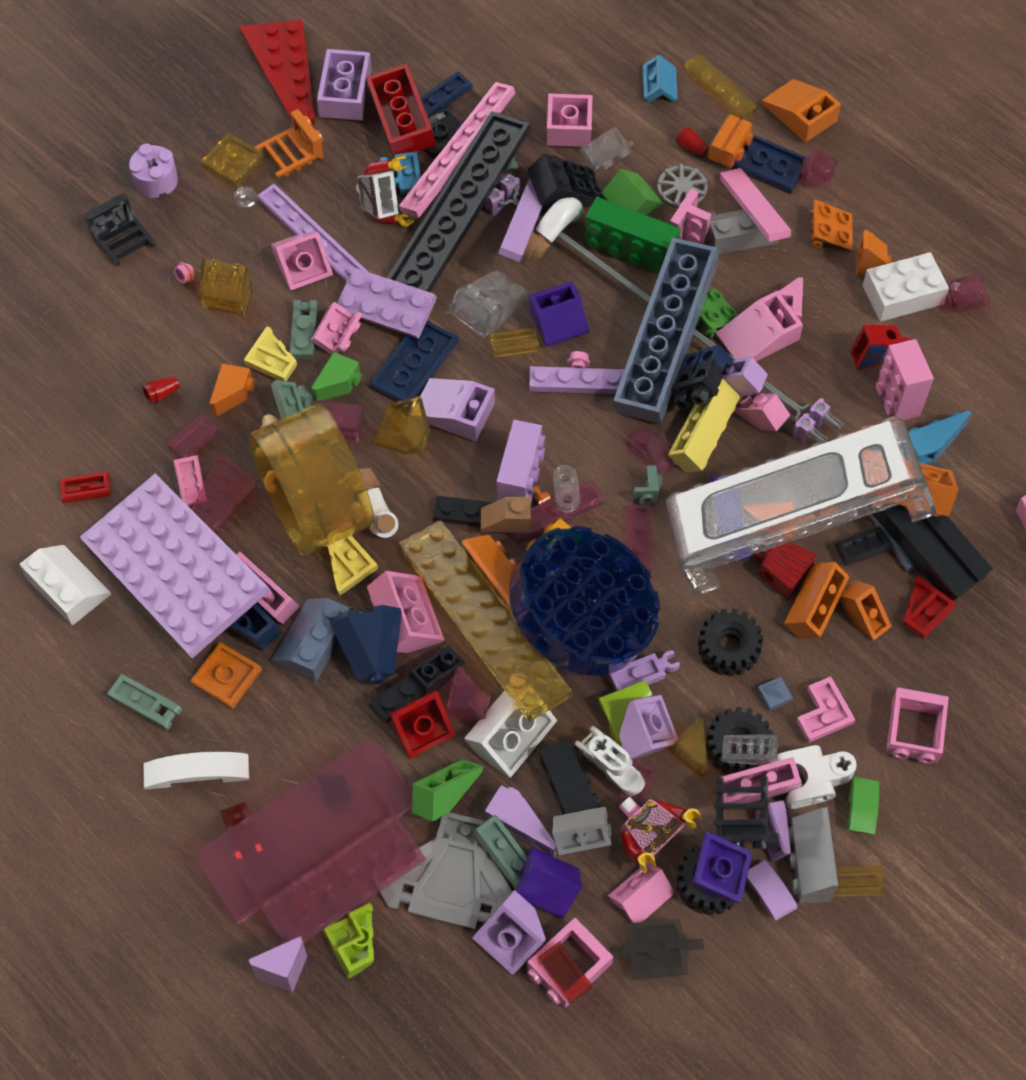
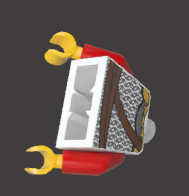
[356,156,414,227]

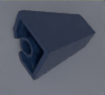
[330,605,402,685]

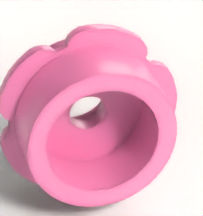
[173,262,195,284]
[567,351,590,368]

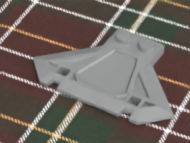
[371,812,512,929]

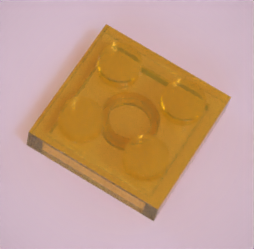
[201,133,264,187]

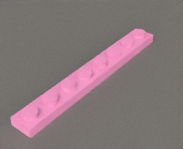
[399,82,516,218]

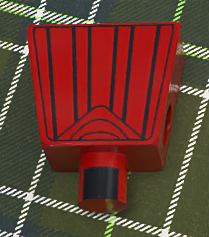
[753,540,817,600]

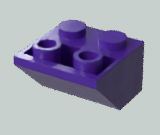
[529,281,589,347]

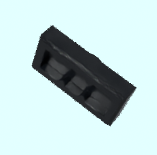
[835,527,891,567]

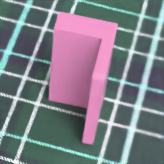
[608,864,675,926]

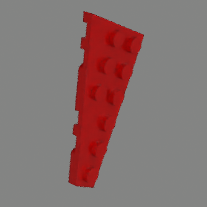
[239,20,315,125]

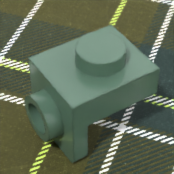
[633,465,662,505]

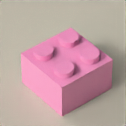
[547,94,592,147]

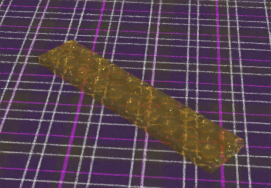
[399,520,573,722]

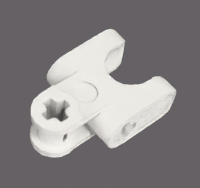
[574,726,645,796]
[773,745,857,809]

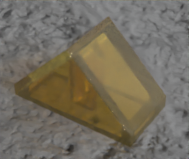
[672,718,707,776]

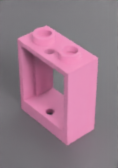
[886,687,949,764]
[527,918,613,1008]

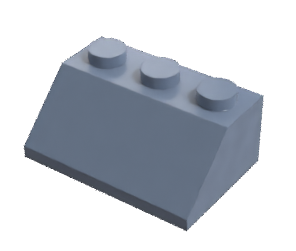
[271,598,350,683]

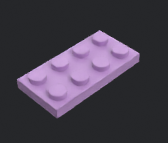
[337,267,437,339]

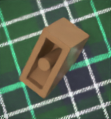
[481,497,531,533]

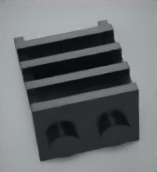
[84,193,156,267]
[714,776,778,849]

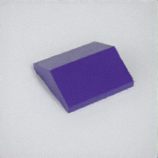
[693,832,753,903]

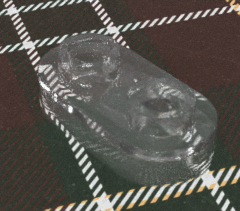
[553,465,580,512]

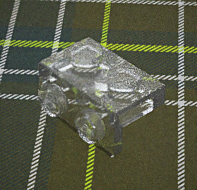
[579,126,634,172]

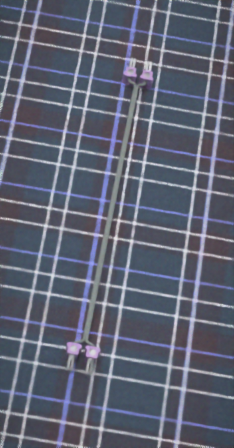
[485,173,843,444]

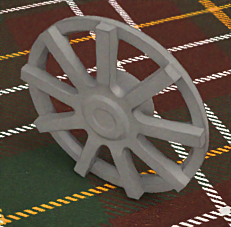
[658,164,708,207]

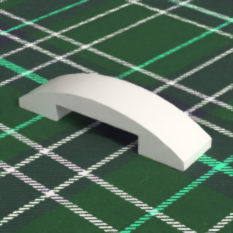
[144,752,249,790]

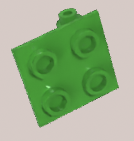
[697,289,738,338]

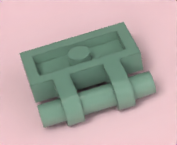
[271,380,318,429]

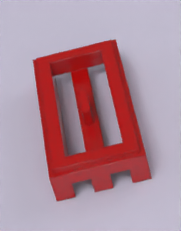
[59,471,112,504]

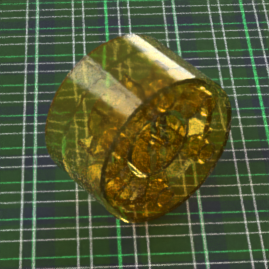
[248,403,374,557]

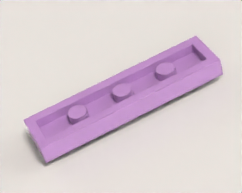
[529,366,624,394]

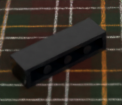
[539,740,609,852]

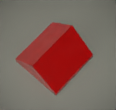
[390,690,456,759]

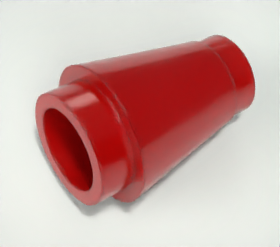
[675,127,709,157]
[142,376,180,404]

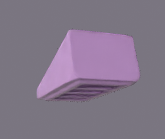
[755,801,791,862]

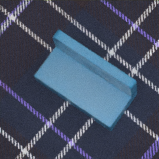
[643,55,678,102]

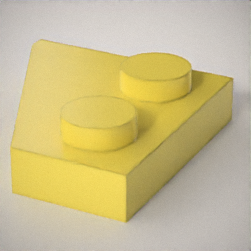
[244,326,297,381]
[328,531,378,596]

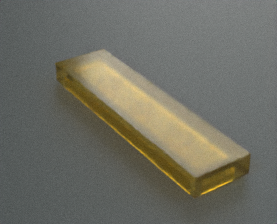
[683,54,758,120]

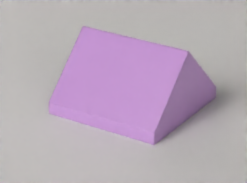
[249,936,307,992]

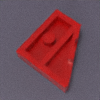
[904,576,956,640]

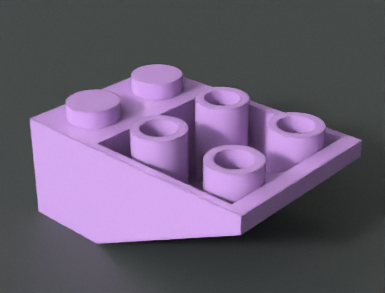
[410,378,495,442]

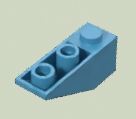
[902,410,971,464]

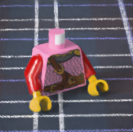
[619,797,702,873]

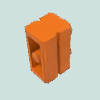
[708,114,754,168]

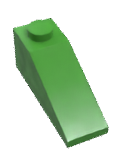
[412,759,483,821]

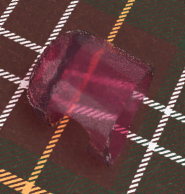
[947,273,990,312]

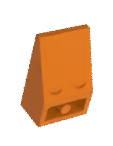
[761,79,841,143]

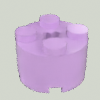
[129,144,178,198]

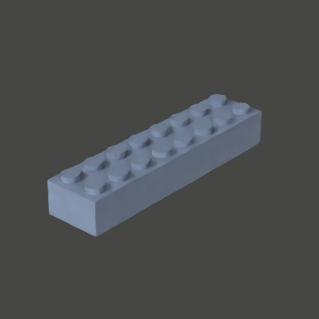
[613,237,719,424]

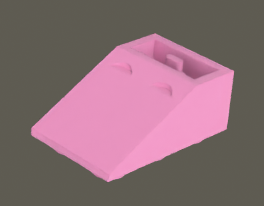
[716,291,803,361]

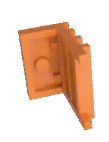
[255,109,324,178]

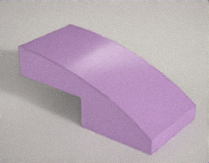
[746,860,798,921]

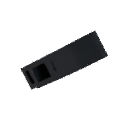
[368,645,465,725]

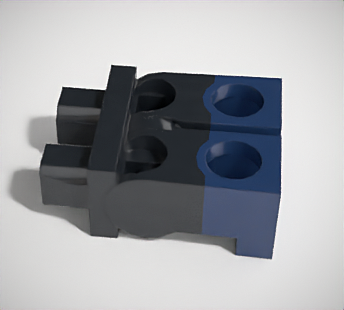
[671,345,734,410]

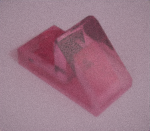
[627,427,675,474]

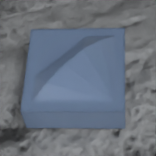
[757,677,793,711]

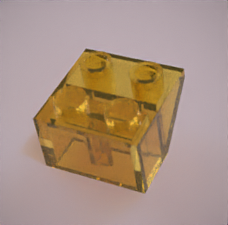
[198,258,253,316]

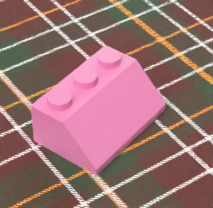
[367,571,445,653]

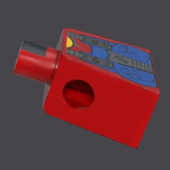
[850,324,910,370]

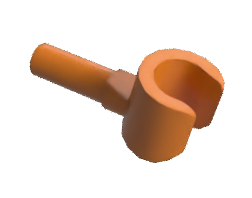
[533,486,552,509]

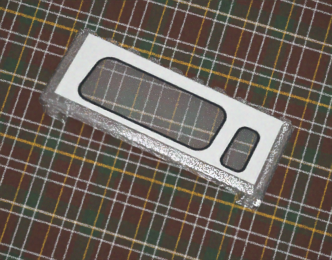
[665,416,937,595]

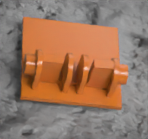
[811,199,853,251]

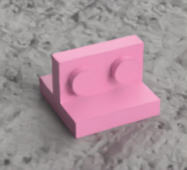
[670,189,711,245]

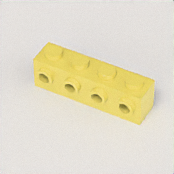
[668,378,740,473]

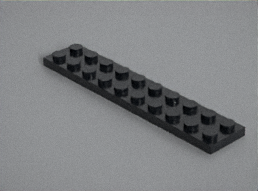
[387,111,531,292]

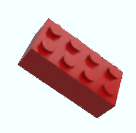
[366,64,436,158]

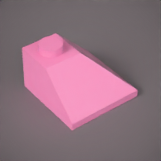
[271,231,333,290]

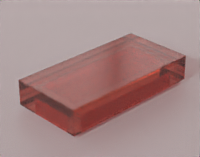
[537,941,593,1004]

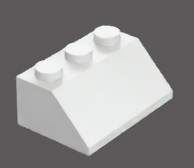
[19,545,111,626]
[464,682,557,778]

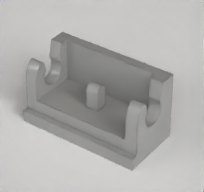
[552,807,612,855]

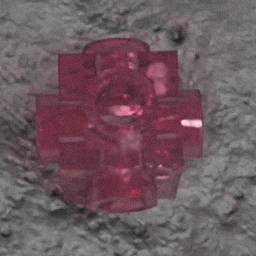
[800,149,839,186]

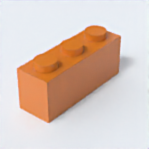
[784,562,849,639]

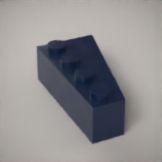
[227,603,282,650]

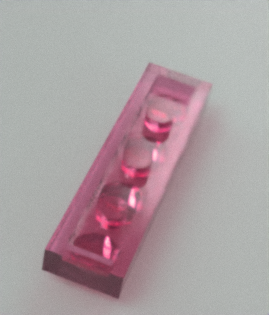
[511,480,605,543]

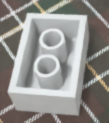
[862,252,949,322]

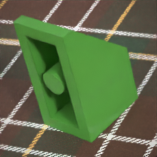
[311,352,362,402]

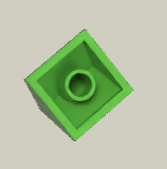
[602,169,663,215]

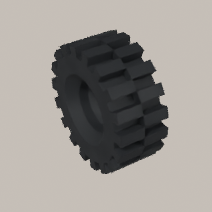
[698,608,763,676]
[706,707,774,774]
[676,845,735,915]

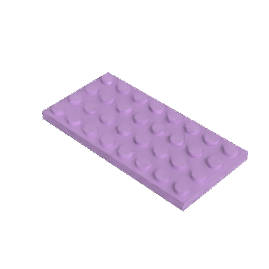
[80,473,270,658]

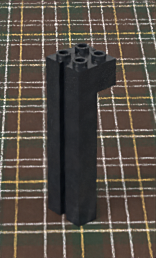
[828,446,993,601]

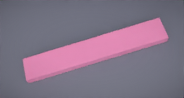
[720,168,791,242]

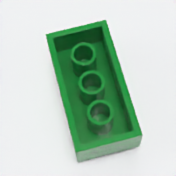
[584,197,681,274]

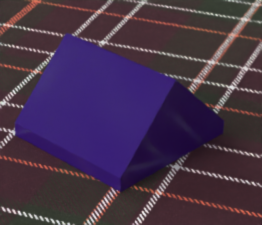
[516,848,582,918]

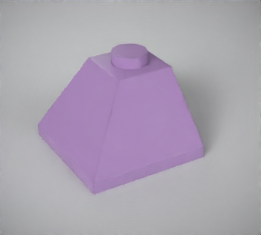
[619,695,680,759]
[472,890,546,975]

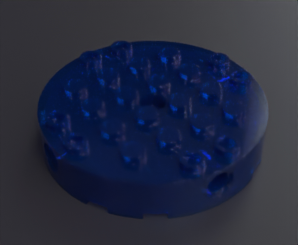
[509,526,660,676]

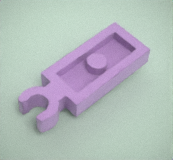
[608,650,680,691]

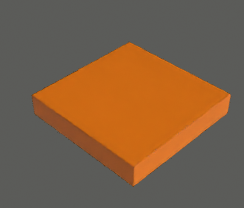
[190,642,262,710]

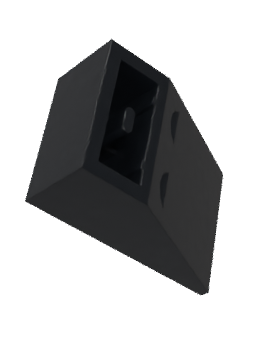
[527,153,604,208]

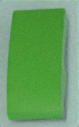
[847,776,879,834]

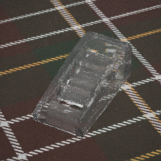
[722,734,778,765]

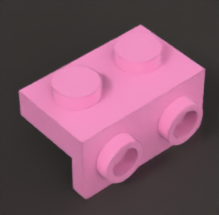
[311,302,362,355]

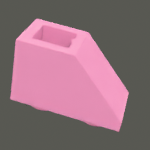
[733,393,790,431]

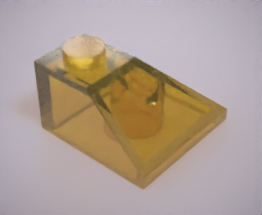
[372,396,430,455]

